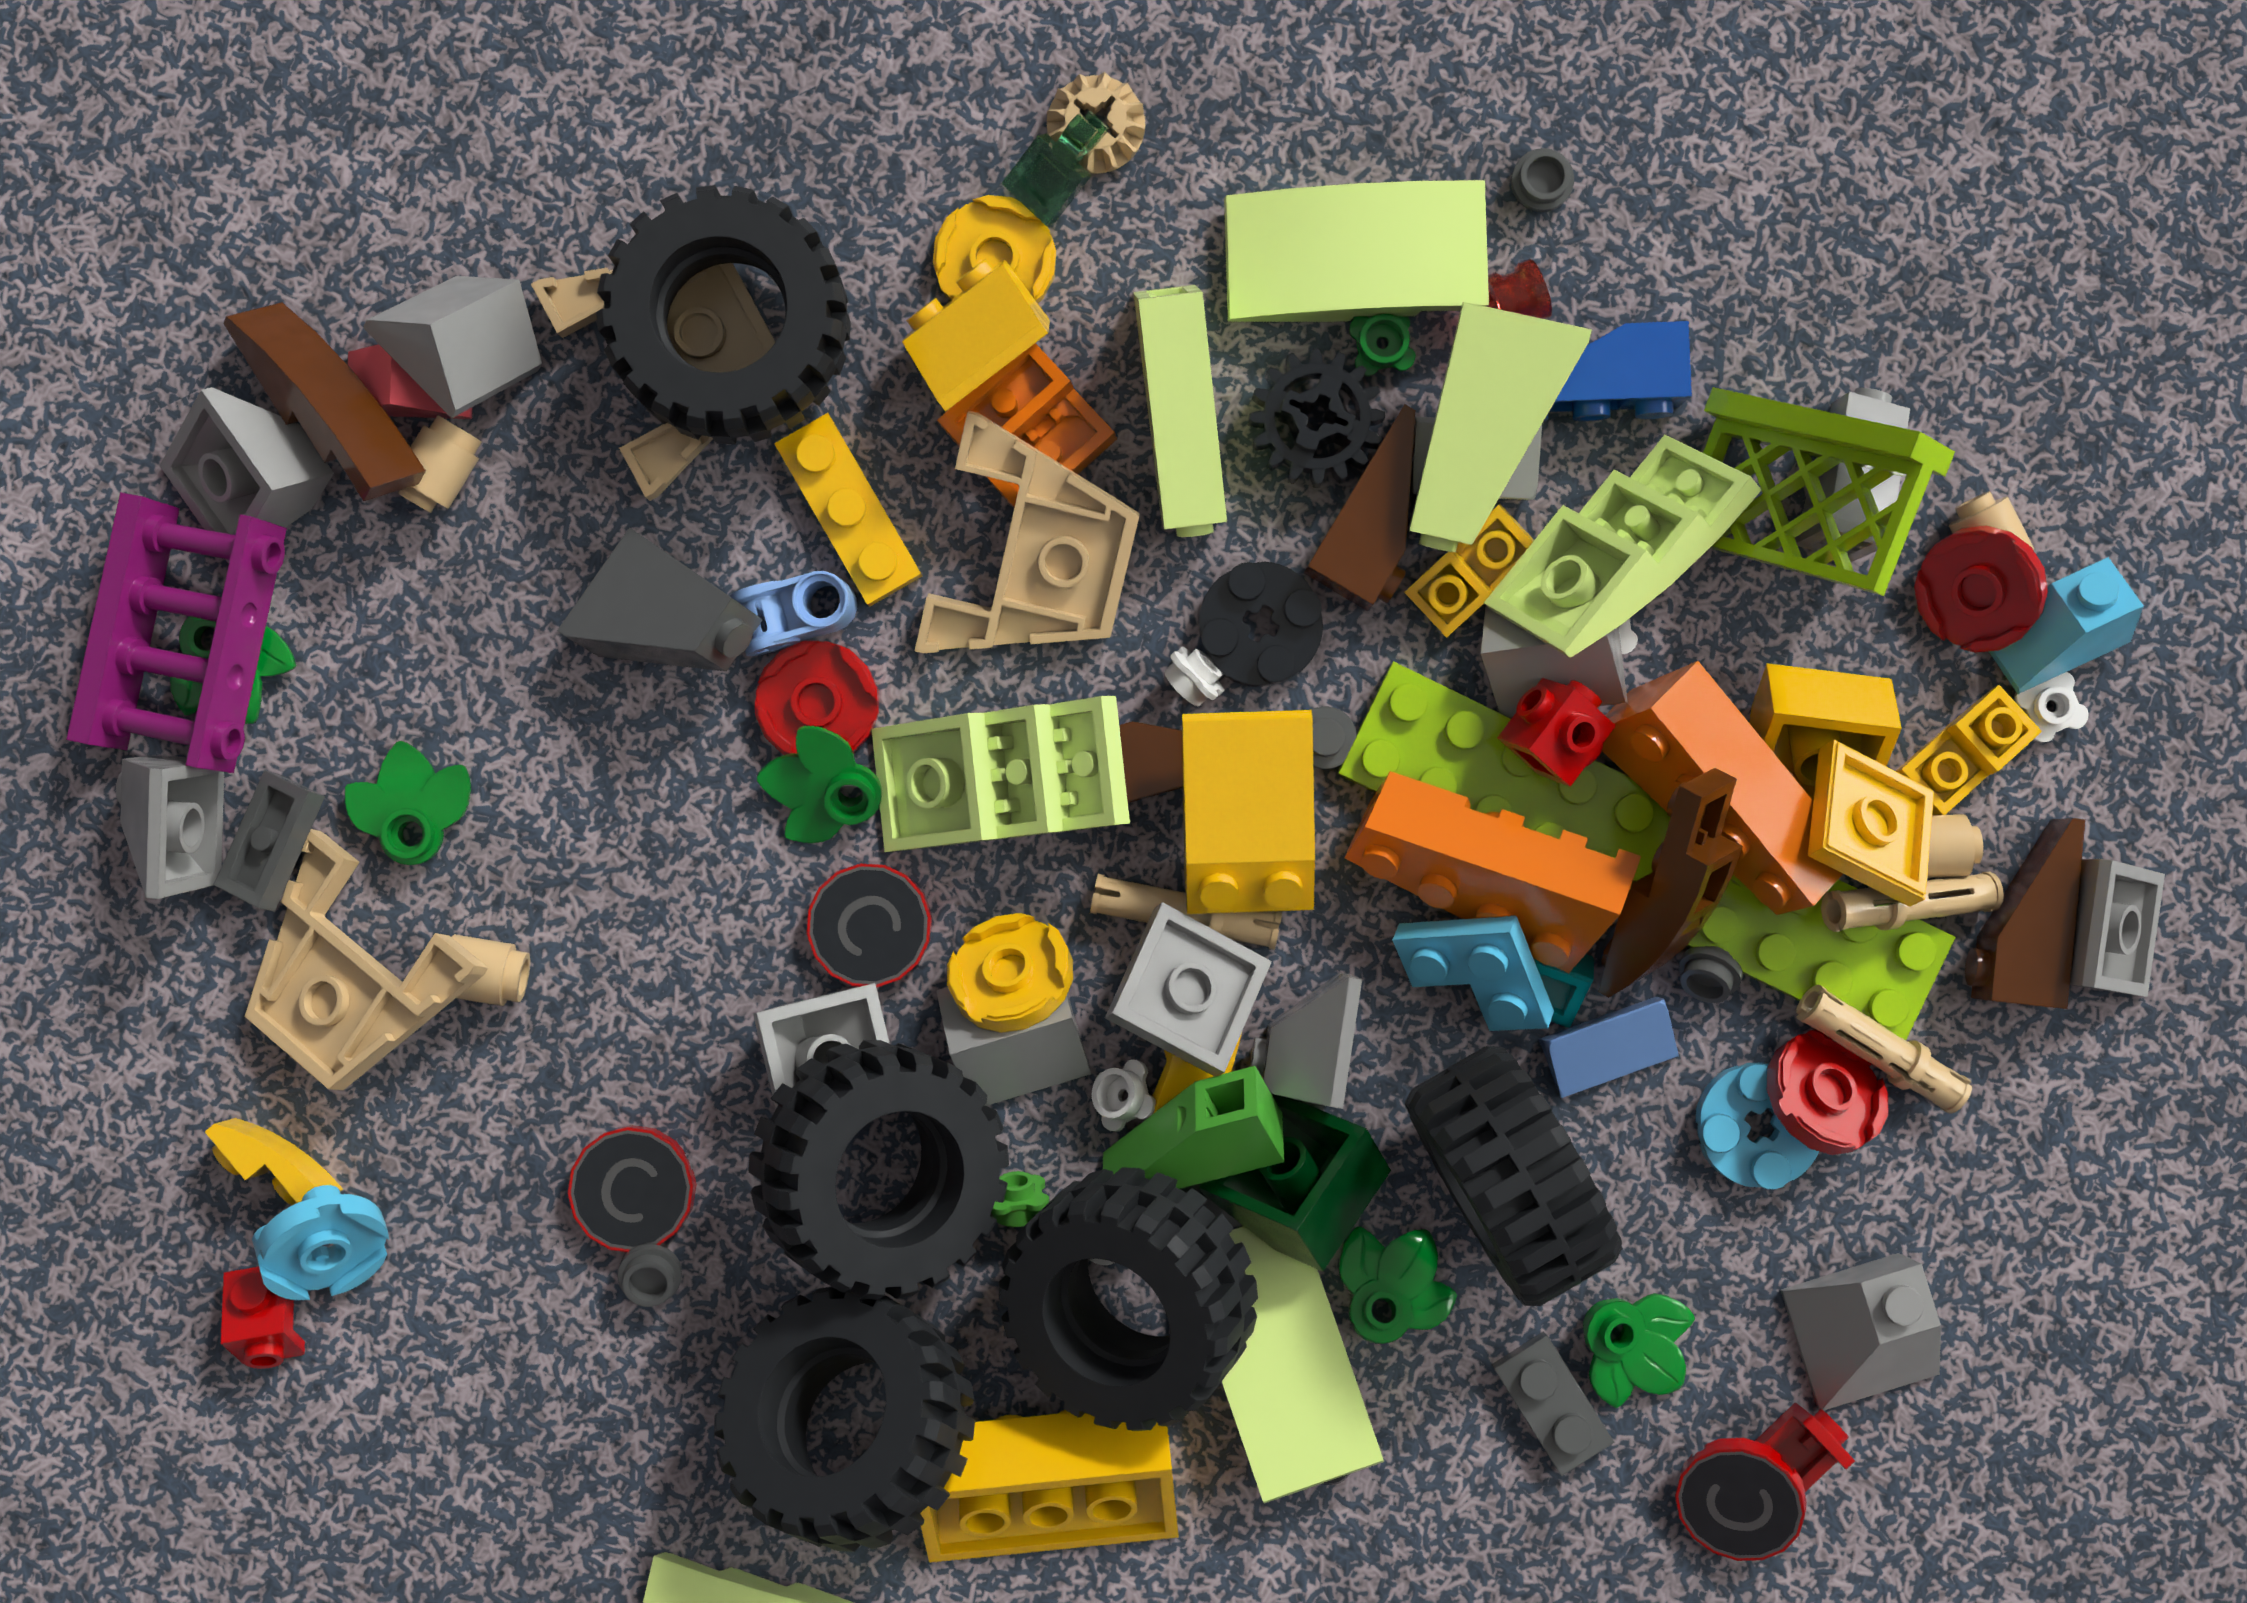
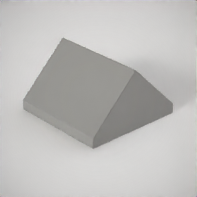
[363,276,542,418]
[1481,606,1628,718]
[2070,859,2165,997]
[753,983,890,1109]
[936,987,1092,1106]

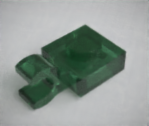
[1001,111,1109,226]

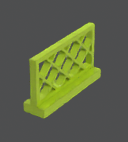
[1703,387,1955,596]

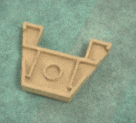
[531,263,775,501]
[915,411,1140,653]
[244,829,488,1090]

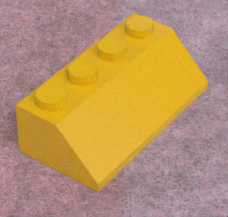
[920,1410,1179,1563]

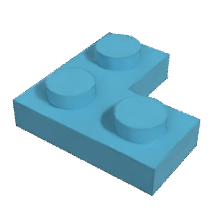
[1392,916,1554,1031]

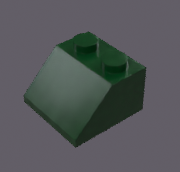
[1199,1094,1391,1272]

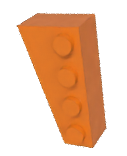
[1602,661,1843,915]
[1344,771,1641,974]

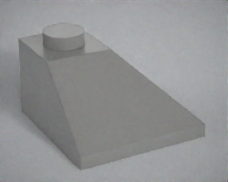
[159,387,334,563]
[116,755,224,899]
[1250,973,1362,1109]
[1780,1253,1941,1411]

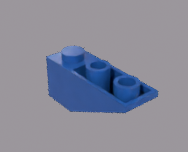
[1544,321,1692,421]

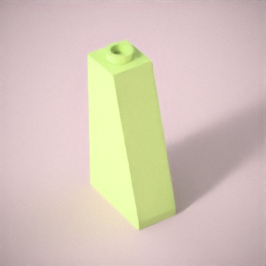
[1133,285,1227,537]
[1409,302,1592,552]

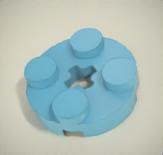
[1696,1062,1819,1189]
[252,1185,389,1300]

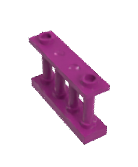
[66,492,287,773]

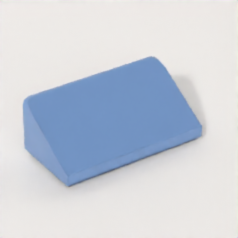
[1539,997,1679,1098]

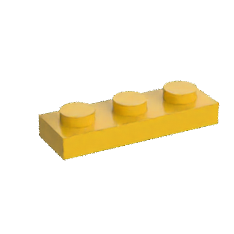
[774,413,923,607]

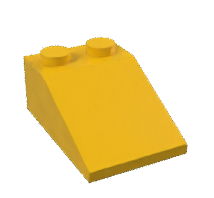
[1182,710,1315,914]

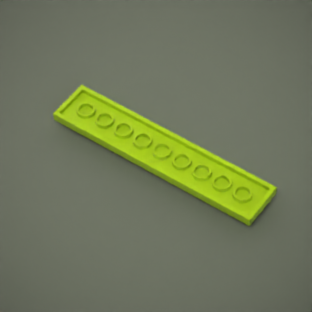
[1337,661,1956,1040]

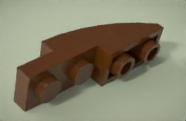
[1598,768,1743,998]

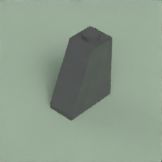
[557,527,763,672]

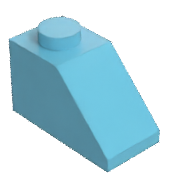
[1988,557,2144,694]

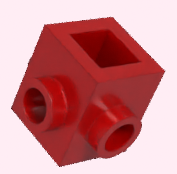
[1497,678,1616,787]

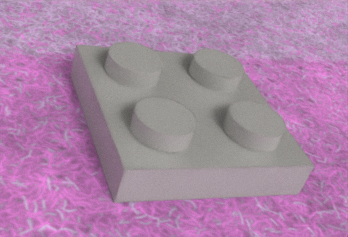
[1105,902,1272,1076]

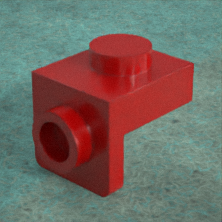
[221,1266,305,1369]
[1755,1402,1855,1492]

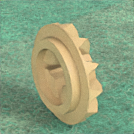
[1047,72,1145,174]

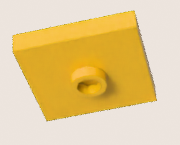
[1808,740,1934,907]

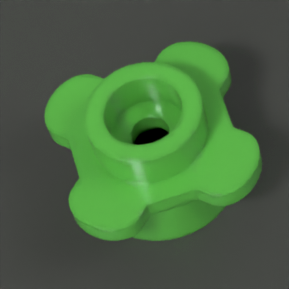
[991,1171,1049,1227]

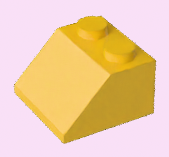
[902,259,1050,411]
[1749,663,1902,801]

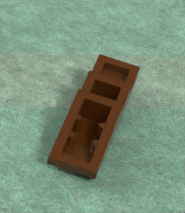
[223,302,426,501]

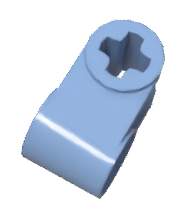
[730,571,857,656]

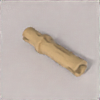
[1821,872,2004,932]
[1090,874,1282,950]
[1796,985,1972,1114]

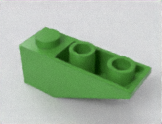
[1103,1066,1284,1189]

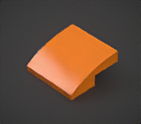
[937,343,1117,508]

